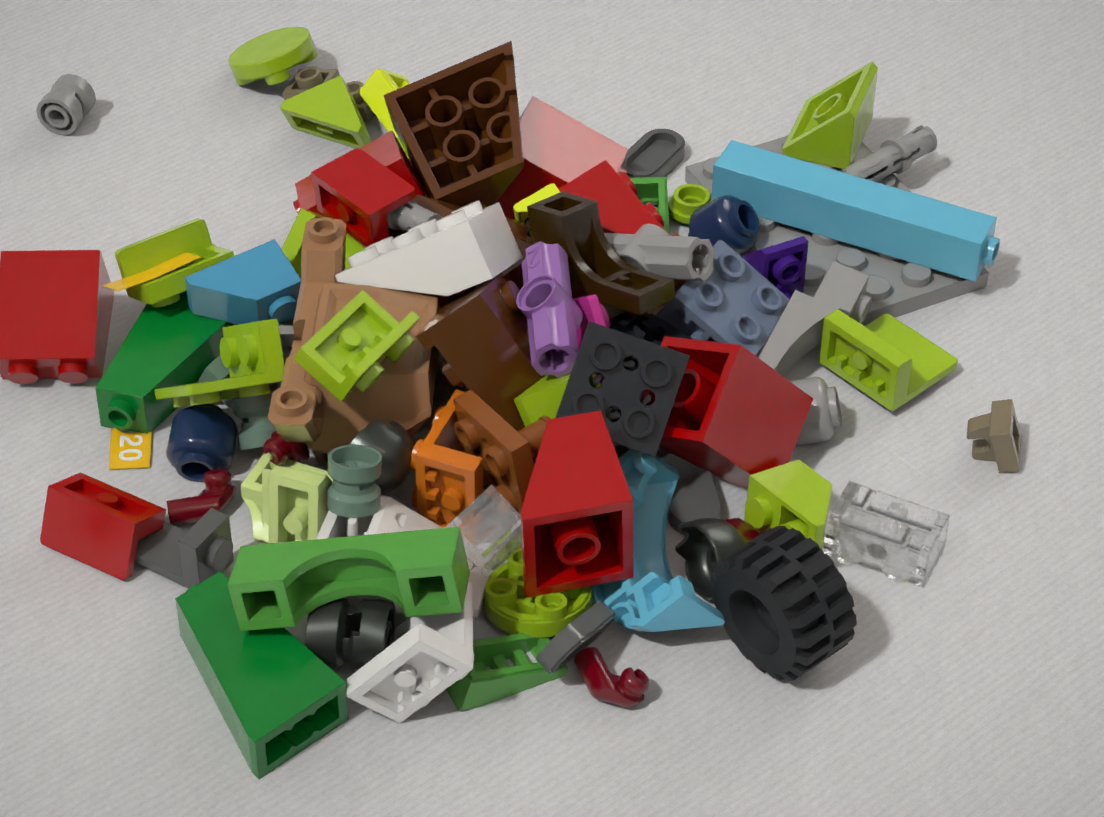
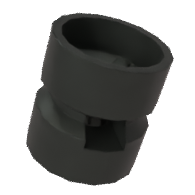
[305,597,395,671]

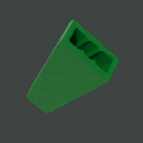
[95,291,238,434]
[175,571,349,779]

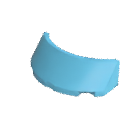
[592,449,725,632]

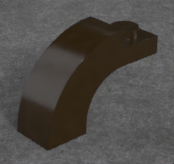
[527,191,675,320]

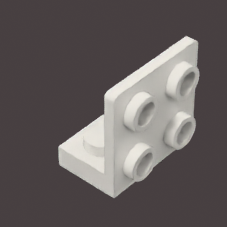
[346,581,474,723]

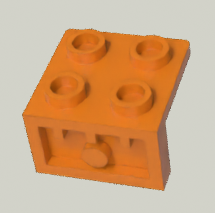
[410,389,484,547]

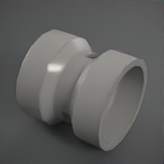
[36,74,96,136]

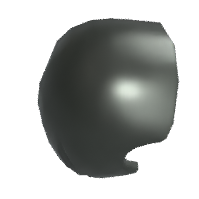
[348,420,415,495]
[675,518,746,600]

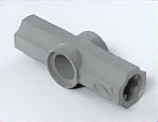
[604,224,716,282]

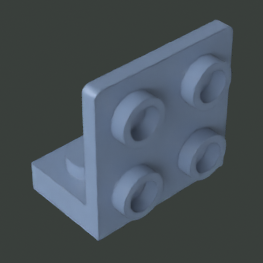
[655,240,790,356]

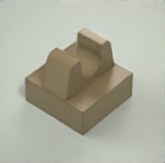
[967,399,1022,473]

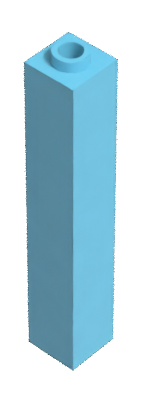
[711,140,1000,282]

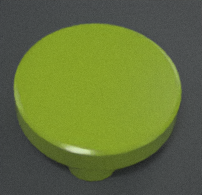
[228,27,318,85]
[483,548,592,638]

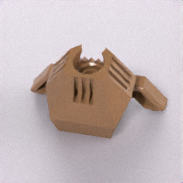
[268,217,440,465]

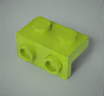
[115,218,234,307]
[293,290,420,402]

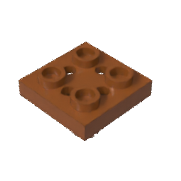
[453,389,550,524]

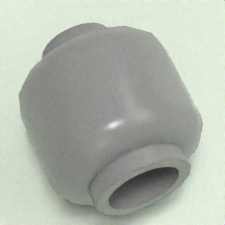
[790,377,842,447]

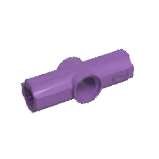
[516,241,583,378]

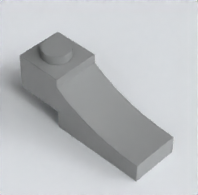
[758,261,872,376]

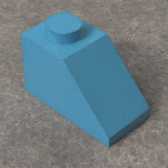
[185,239,301,325]

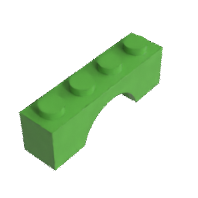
[228,526,470,631]

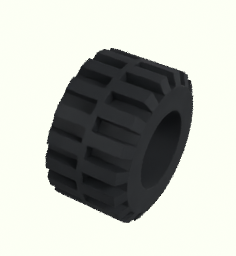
[710,526,857,681]

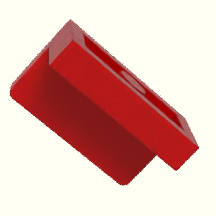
[311,148,416,247]
[40,472,166,580]

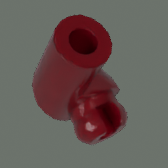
[263,431,310,465]
[166,469,236,526]
[574,647,650,708]

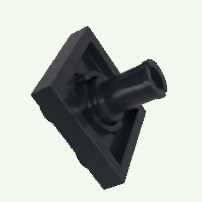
[556,321,690,458]

